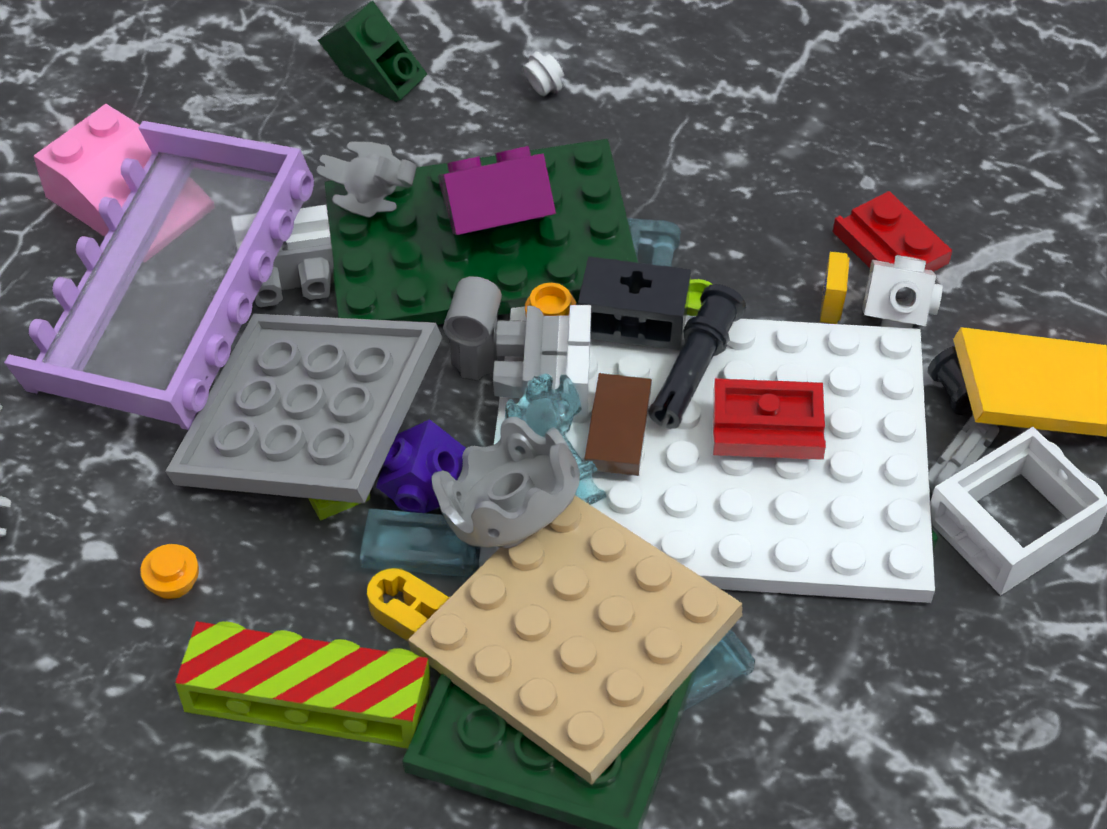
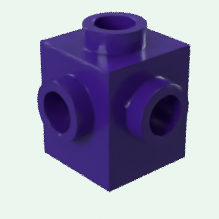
[376,419,466,517]

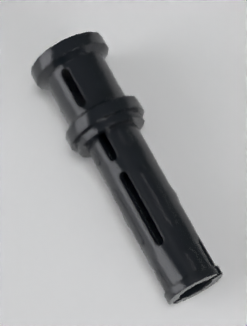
[648,284,746,429]

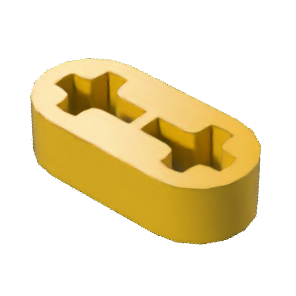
[367,568,450,641]

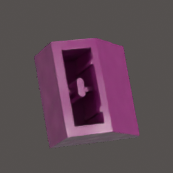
[438,146,556,235]

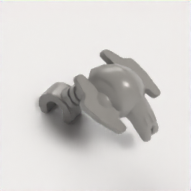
[316,142,417,218]

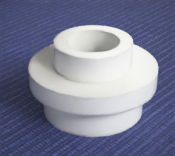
[523,51,564,96]

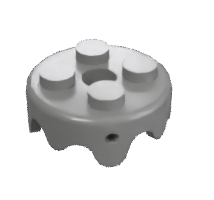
[432,417,580,548]

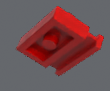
[832,191,953,290]
[713,378,826,460]

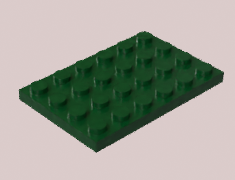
[324,138,638,325]

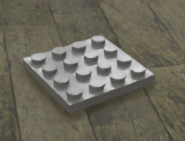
[165,314,442,503]

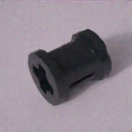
[927,346,972,415]

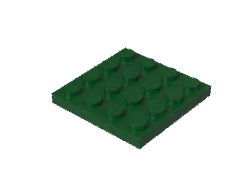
[402,664,700,829]

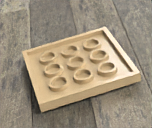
[408,495,742,785]

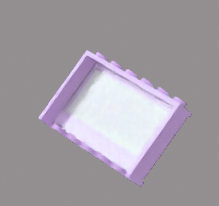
[4,121,314,430]

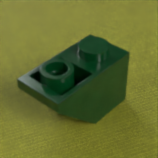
[317,0,428,102]

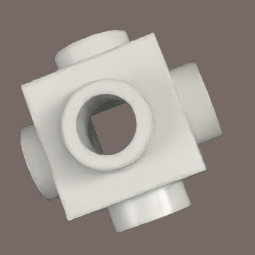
[862,255,943,328]

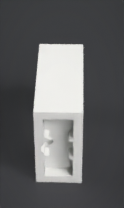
[930,427,1107,595]

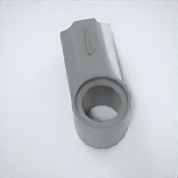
[443,276,502,380]

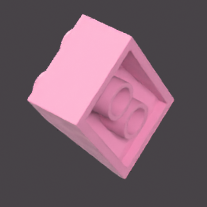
[33,104,216,264]

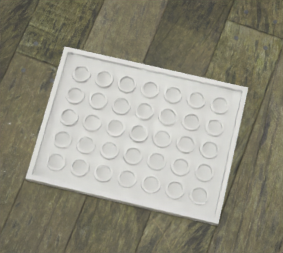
[479,307,935,603]

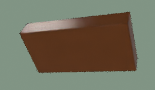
[584,373,652,476]

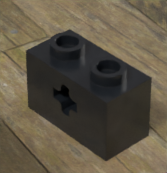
[578,257,691,350]

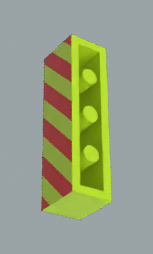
[175,621,431,748]

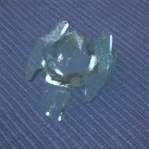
[505,373,607,505]

